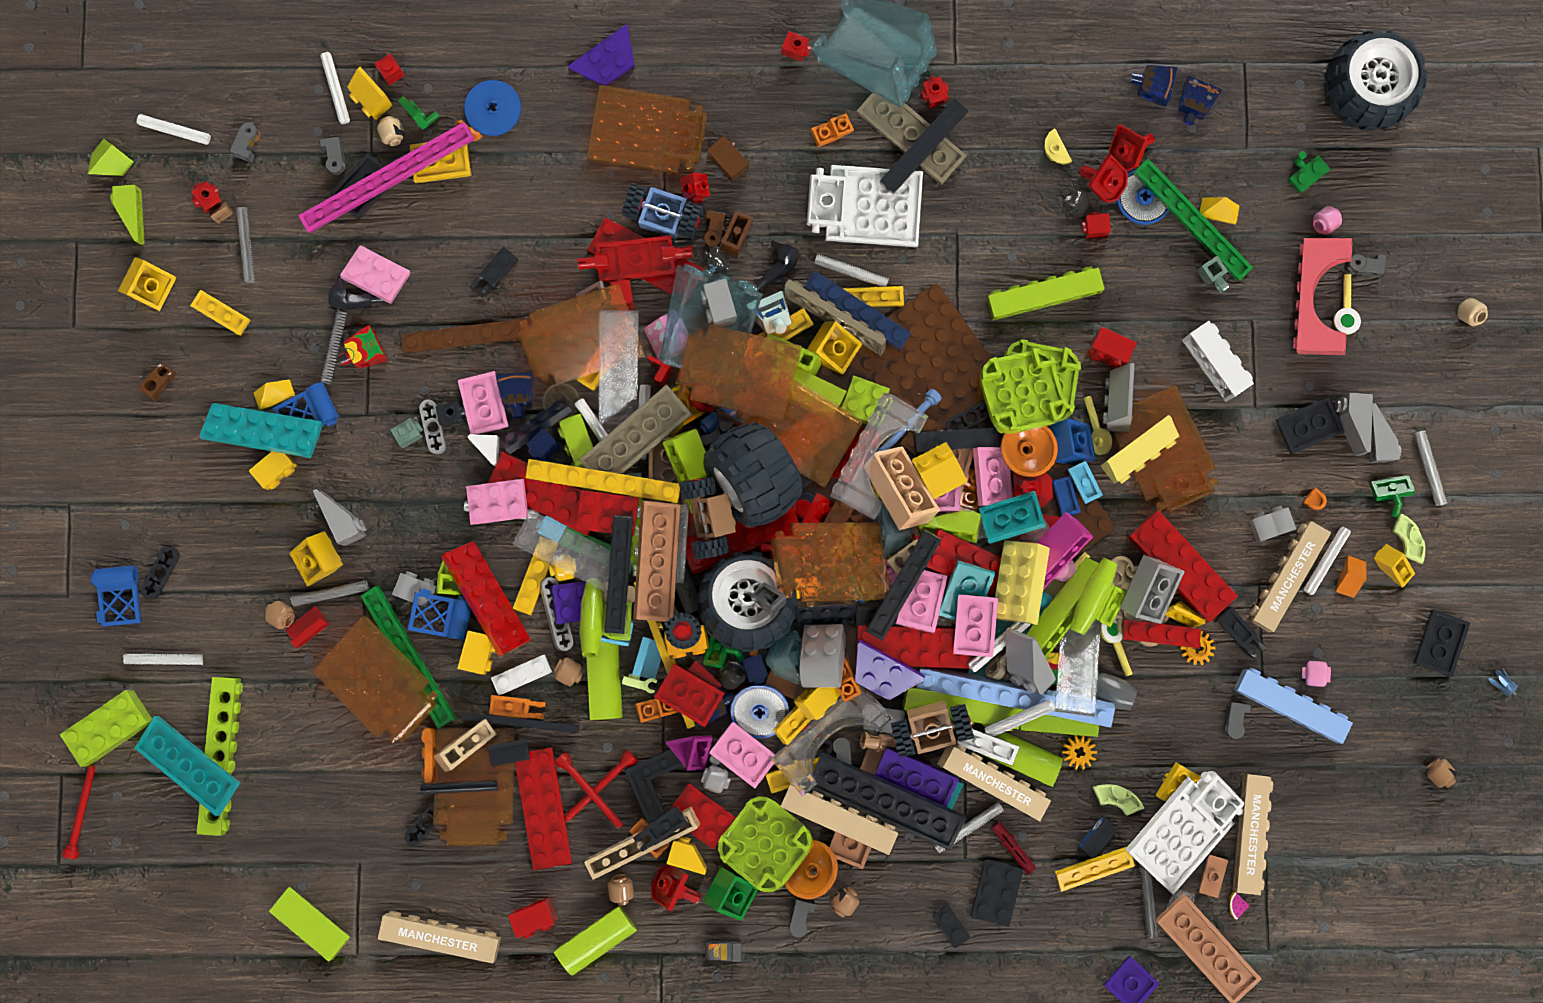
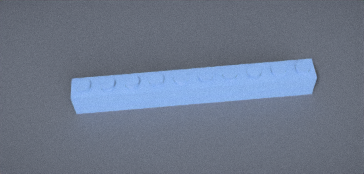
[917,667,1115,728]

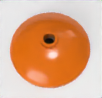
[1001,426,1058,477]
[785,840,838,899]

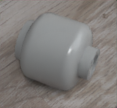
[701,765,731,793]

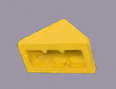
[1199,197,1239,225]
[253,380,296,411]
[1165,601,1206,628]

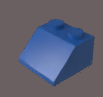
[1049,419,1096,464]

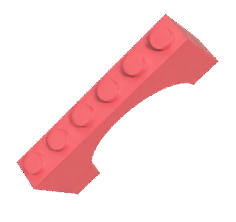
[1293,238,1353,355]

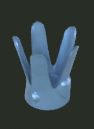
[1488,668,1518,696]

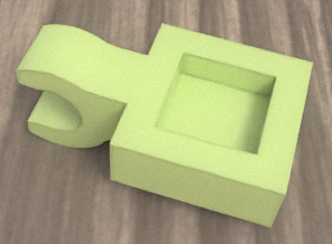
[622,674,657,693]

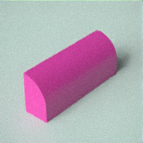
[1037,512,1093,590]

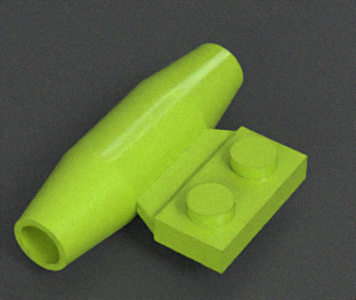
[1070,558,1127,635]
[579,579,632,657]

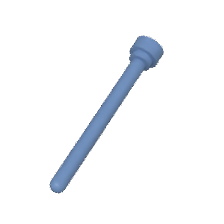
[877,389,942,452]

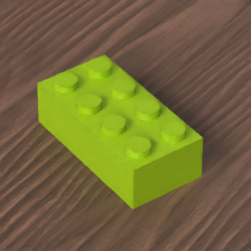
[60,690,152,767]

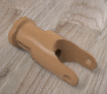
[860,732,898,753]

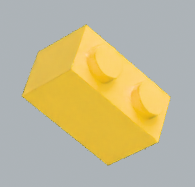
[249,451,298,490]
[794,687,840,720]

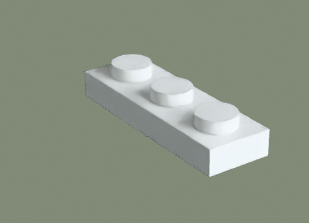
[491,654,552,696]
[957,729,1019,765]

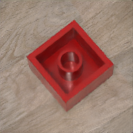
[1086,327,1137,369]
[508,896,558,939]

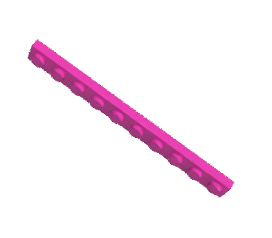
[298,122,474,233]

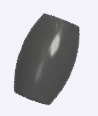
[1086,673,1138,710]

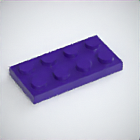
[874,747,959,807]

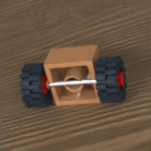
[679,476,736,559]
[891,700,974,758]

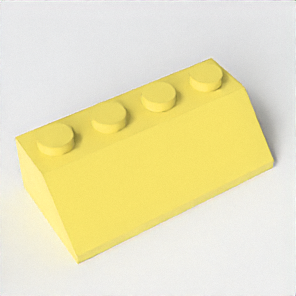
[1101,415,1179,484]

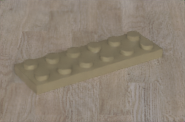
[856,83,967,185]
[784,279,886,356]
[579,385,692,474]

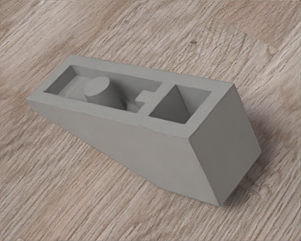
[1370,403,1401,463]

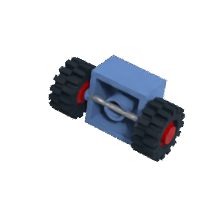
[622,183,703,240]

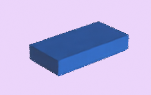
[1052,476,1081,516]

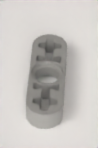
[419,400,446,455]

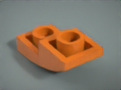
[810,113,854,147]
[960,469,978,511]
[837,658,862,703]
[635,699,678,723]

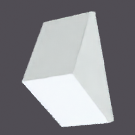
[468,434,500,466]

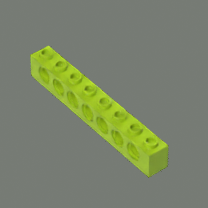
[197,677,243,836]

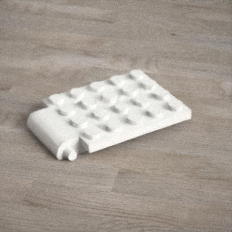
[807,165,923,247]
[1125,771,1244,895]

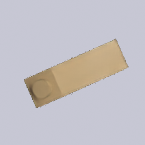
[433,719,497,772]

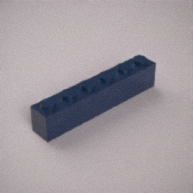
[804,271,911,352]

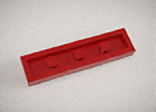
[1122,620,1201,648]

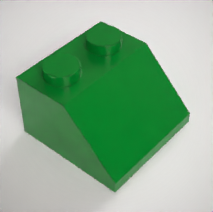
[702,867,758,921]

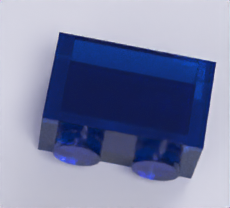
[526,428,561,461]
[742,654,768,685]

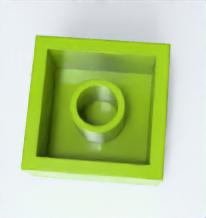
[840,376,890,428]

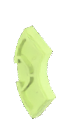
[1392,514,1425,564]
[1092,784,1144,816]

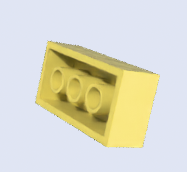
[995,540,1050,625]

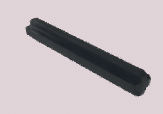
[420,780,498,794]

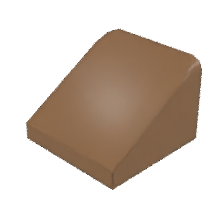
[210,202,233,223]

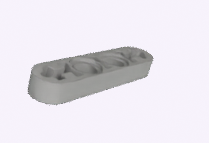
[540,577,573,651]

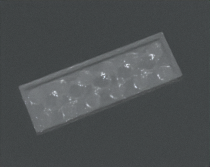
[599,310,639,424]
[513,510,634,593]
[1054,620,1101,717]

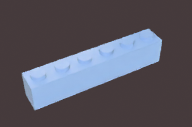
[1233,668,1353,744]

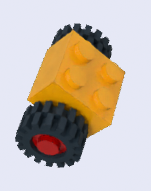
[664,612,709,659]

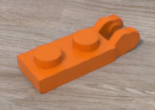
[489,695,545,719]
[421,728,438,783]

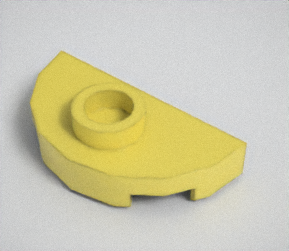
[1044,128,1072,165]

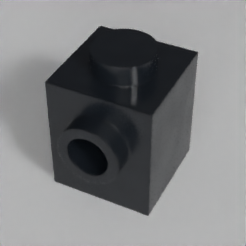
[435,401,466,427]

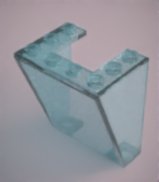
[813,0,937,108]
[659,264,763,383]

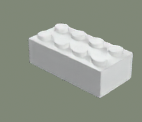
[1182,321,1254,402]

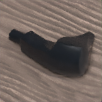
[755,240,800,290]
[328,275,383,310]
[700,404,739,448]

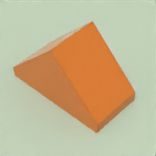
[1335,555,1366,598]

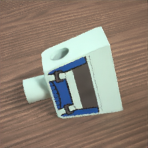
[749,291,792,334]

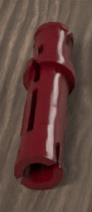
[990,821,1037,875]

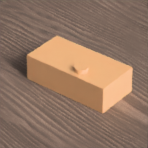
[863,446,940,530]

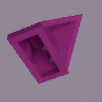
[665,736,712,771]

